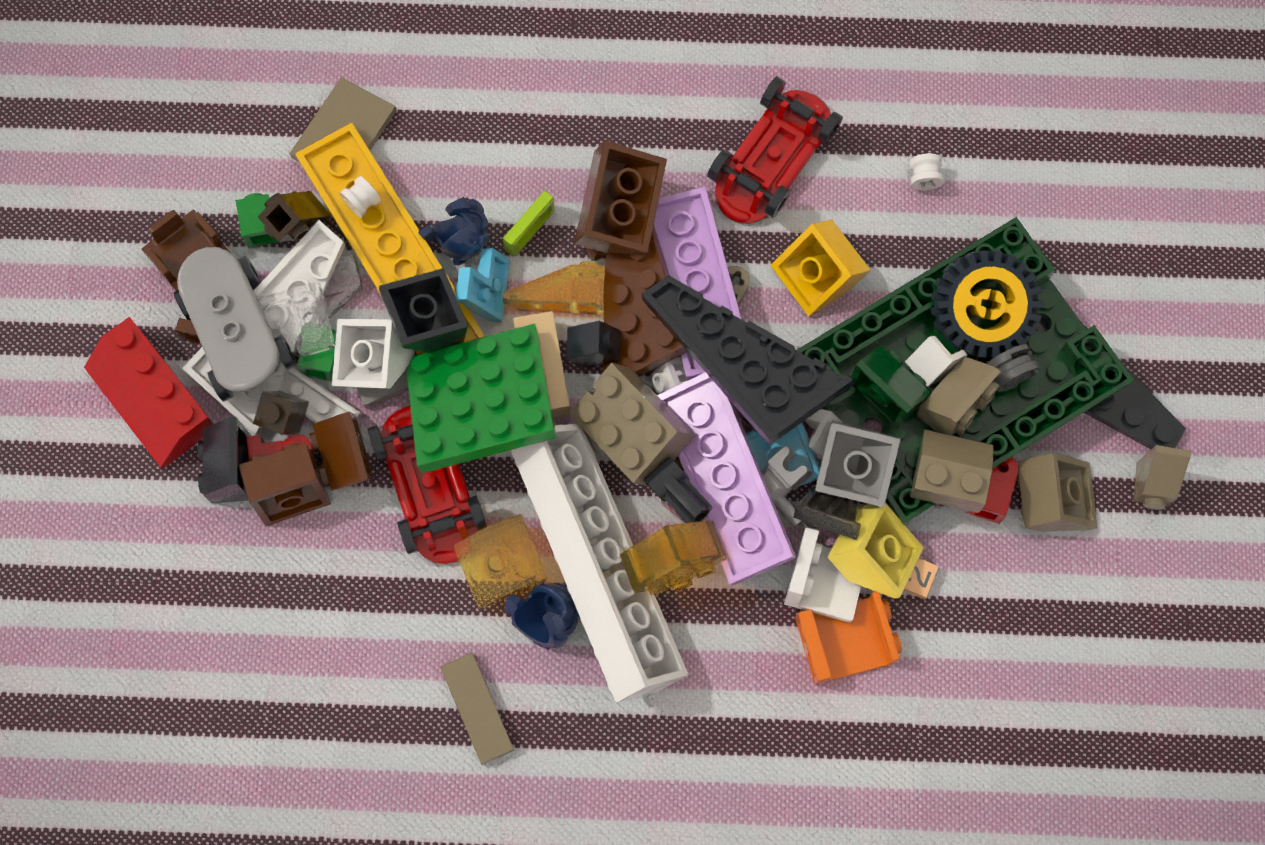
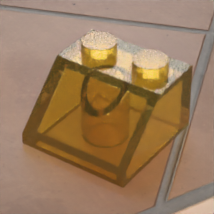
[453,514,548,610]

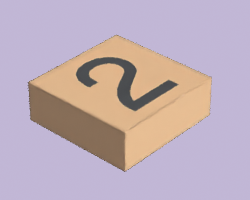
[903,558,939,600]

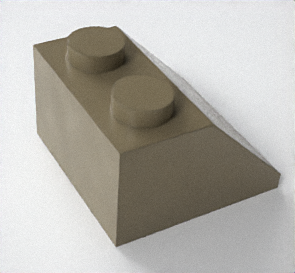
[910,430,993,513]
[1017,452,1098,532]

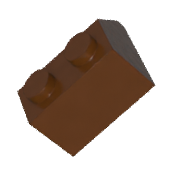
[309,411,374,491]
[239,443,331,526]

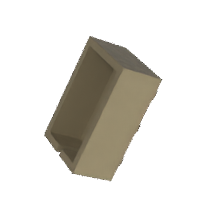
[569,363,696,485]

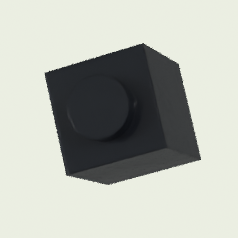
[566,320,621,368]

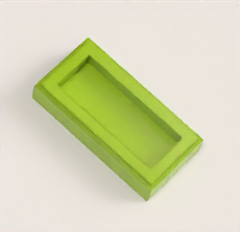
[503,190,555,257]

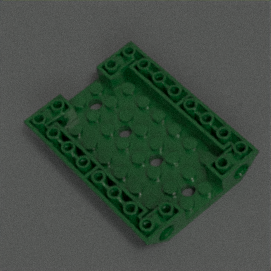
[796,217,1134,525]

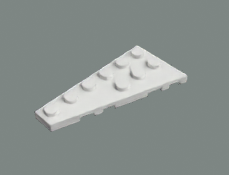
[182,220,346,435]

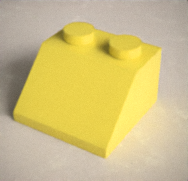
[827,503,924,598]

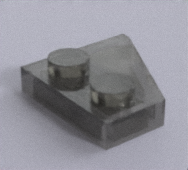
[793,485,861,540]

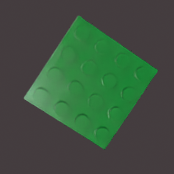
[406,323,557,474]

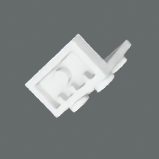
[784,527,861,623]

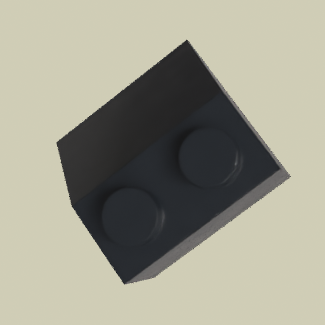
[379,268,468,353]
[198,417,251,503]

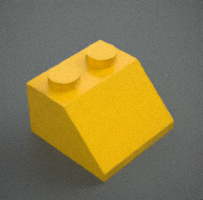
[770,220,871,317]

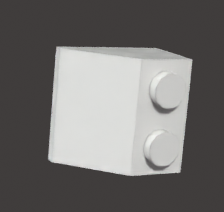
[332,319,414,389]

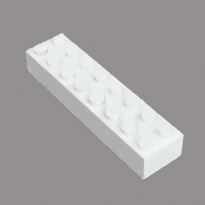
[511,424,689,703]

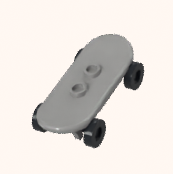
[174,247,298,402]

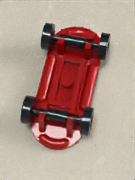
[707,76,843,224]
[367,406,487,564]

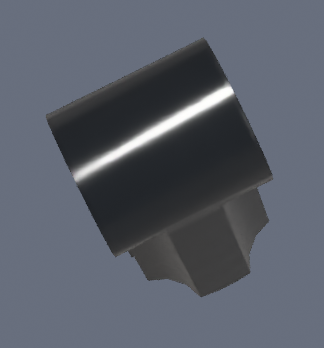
[643,457,713,528]

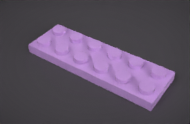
[654,186,741,381]
[657,372,796,586]

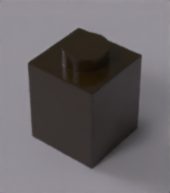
[253,391,309,435]

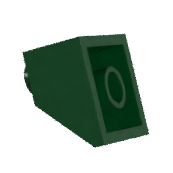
[851,346,931,428]

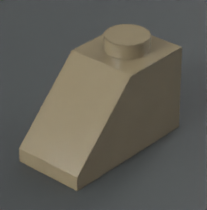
[1133,445,1191,510]

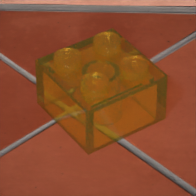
[620,520,728,595]

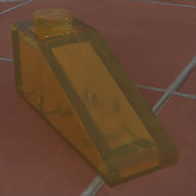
[503,261,605,315]

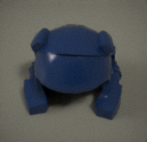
[418,197,490,266]
[505,583,580,650]

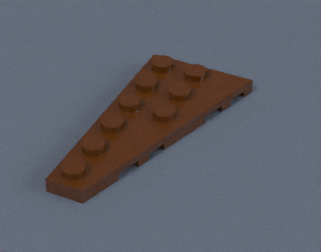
[602,224,687,377]

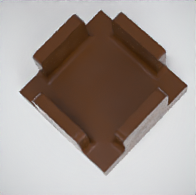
[141,209,231,291]

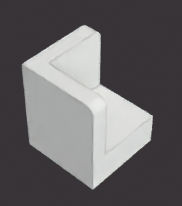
[905,336,968,387]
[805,409,843,461]

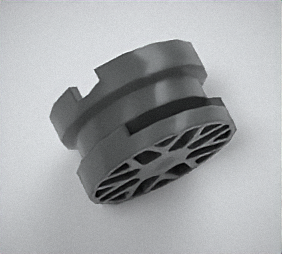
[987,344,1041,392]

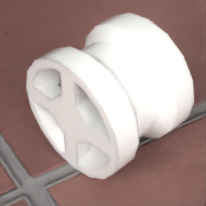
[909,153,944,191]
[339,176,381,218]

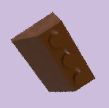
[574,140,667,254]

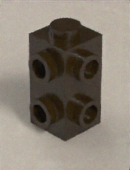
[258,191,332,242]

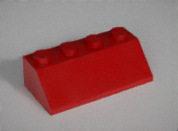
[84,316,214,469]

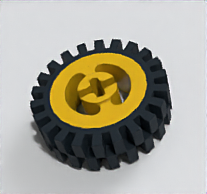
[931,251,1043,358]

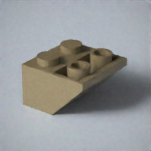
[917,357,1001,437]

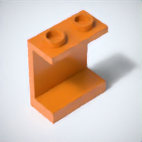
[795,592,902,685]

